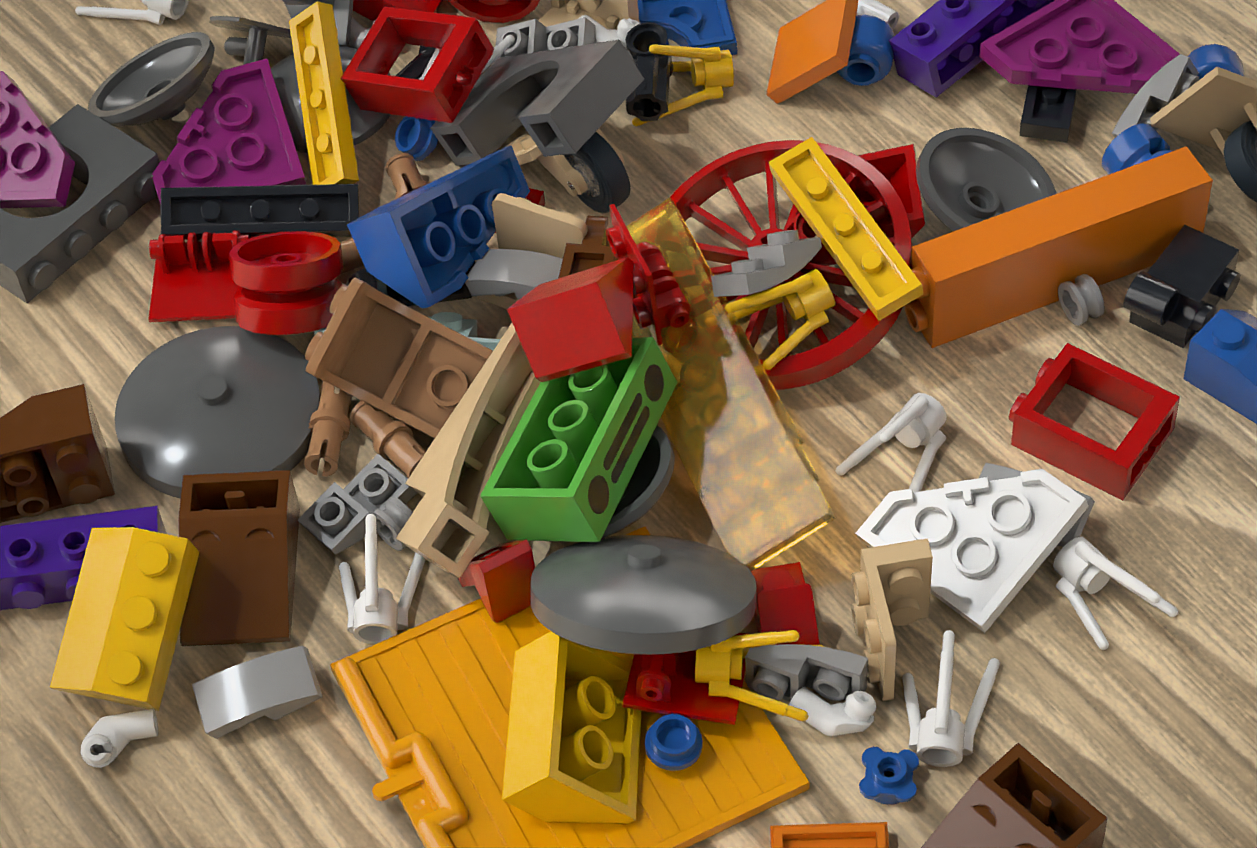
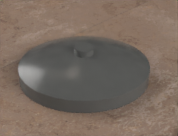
[114,326,321,499]
[531,535,756,654]

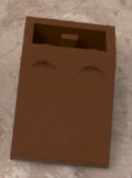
[0,384,115,523]
[178,470,300,646]
[921,743,1108,848]

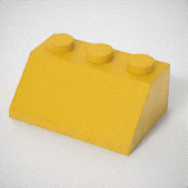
[50,527,199,711]
[502,631,642,824]

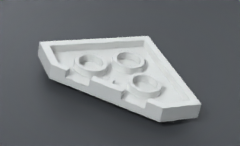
[855,469,1089,633]

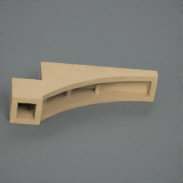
[396,323,541,579]

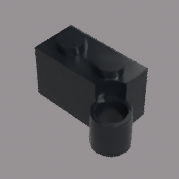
[1123,225,1241,348]

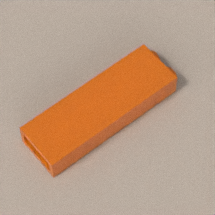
[905,146,1213,348]

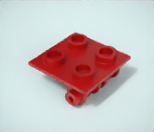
[606,204,691,346]
[148,230,250,323]
[622,632,747,725]

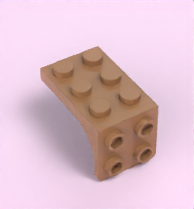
[305,277,493,438]

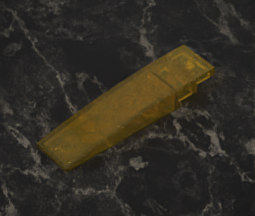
[626,197,836,571]

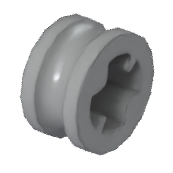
[1058,274,1105,326]
[371,497,413,551]

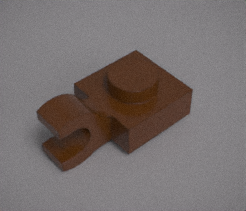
[558,215,618,278]

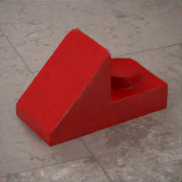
[457,539,535,623]
[750,562,820,645]

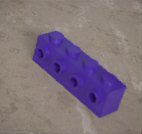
[889,0,1055,98]
[0,506,167,610]

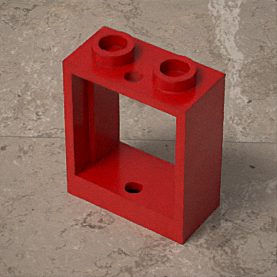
[340,7,494,123]
[1009,343,1180,501]

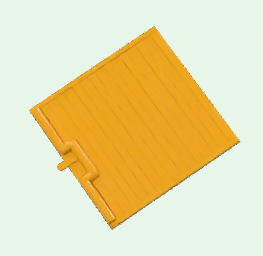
[330,526,810,848]

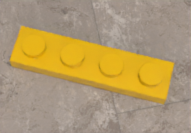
[289,1,359,185]
[768,137,923,321]

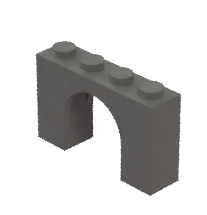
[430,40,644,166]
[0,104,160,303]

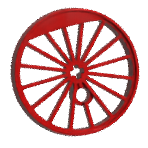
[645,140,912,391]

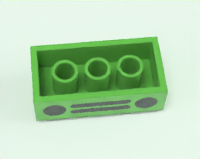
[480,337,678,542]

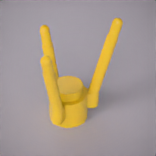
[632,44,734,126]
[706,269,835,370]
[695,630,824,721]

